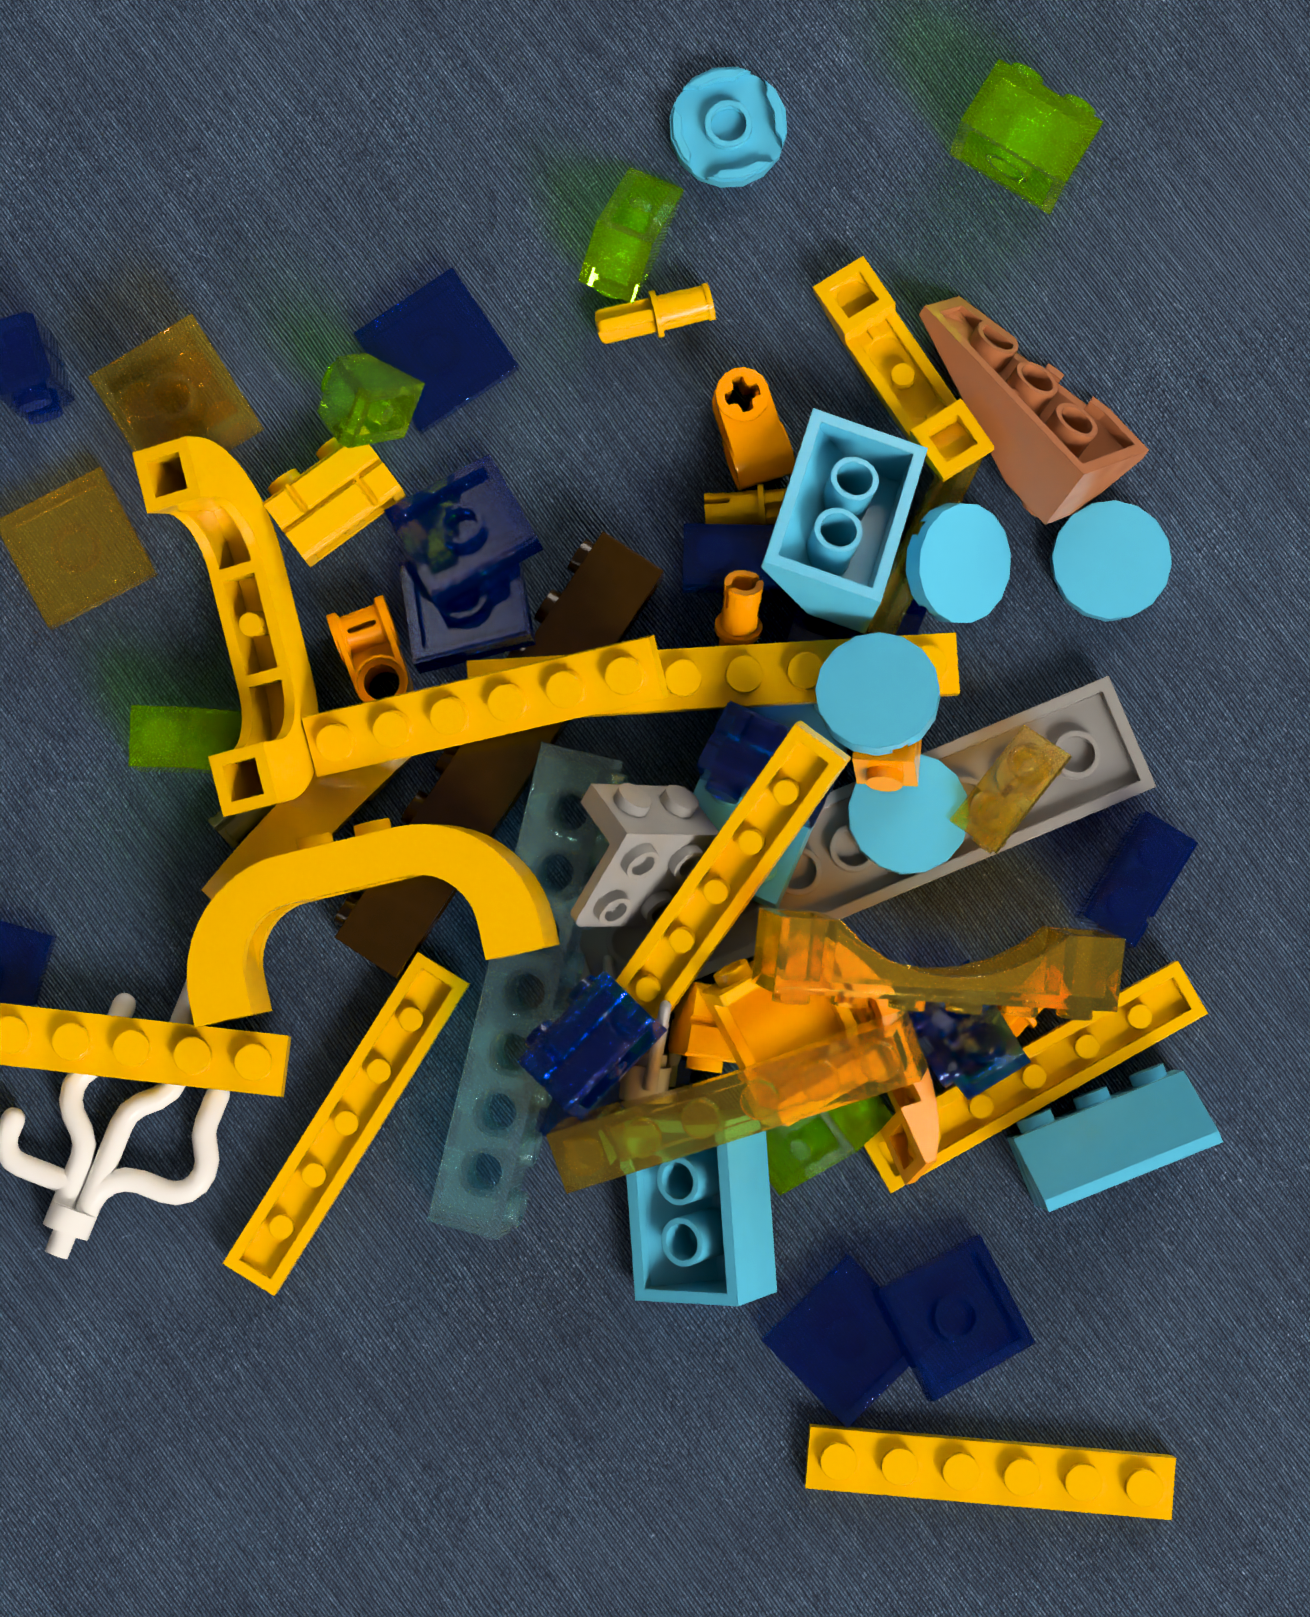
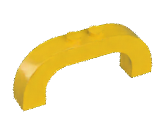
[132,436,319,817]
[187,818,560,1027]

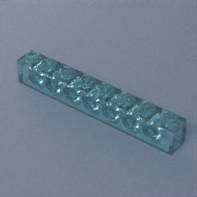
[427,742,628,1240]

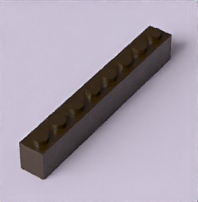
[334,531,664,978]

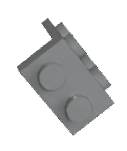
[570,783,719,927]

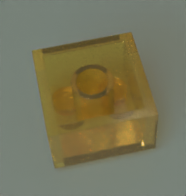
[88,313,264,452]

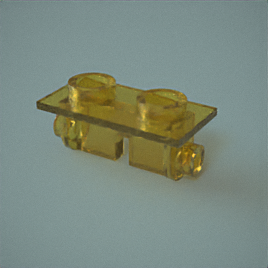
[950,724,1072,854]

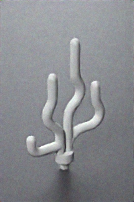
[0,978,230,1259]

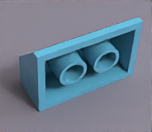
[761,408,928,634]
[1006,1063,1223,1212]
[622,1109,777,1306]

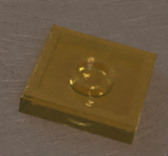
[0,466,158,630]

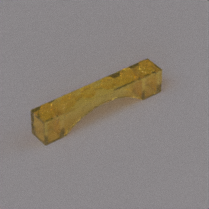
[751,908,1126,1021]
[546,1009,928,1193]

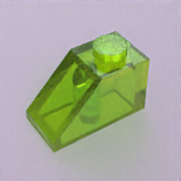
[578,167,684,304]
[317,353,425,448]
[128,705,242,774]
[766,1079,893,1196]

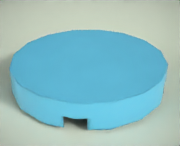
[669,67,787,188]
[1050,500,1172,622]
[906,503,1011,623]
[815,632,940,756]
[847,754,970,875]

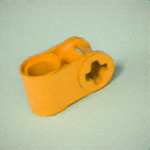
[711,367,795,491]
[326,595,414,702]

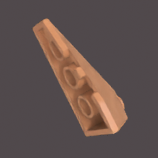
[919,296,1149,525]

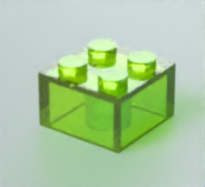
[949,59,1104,215]

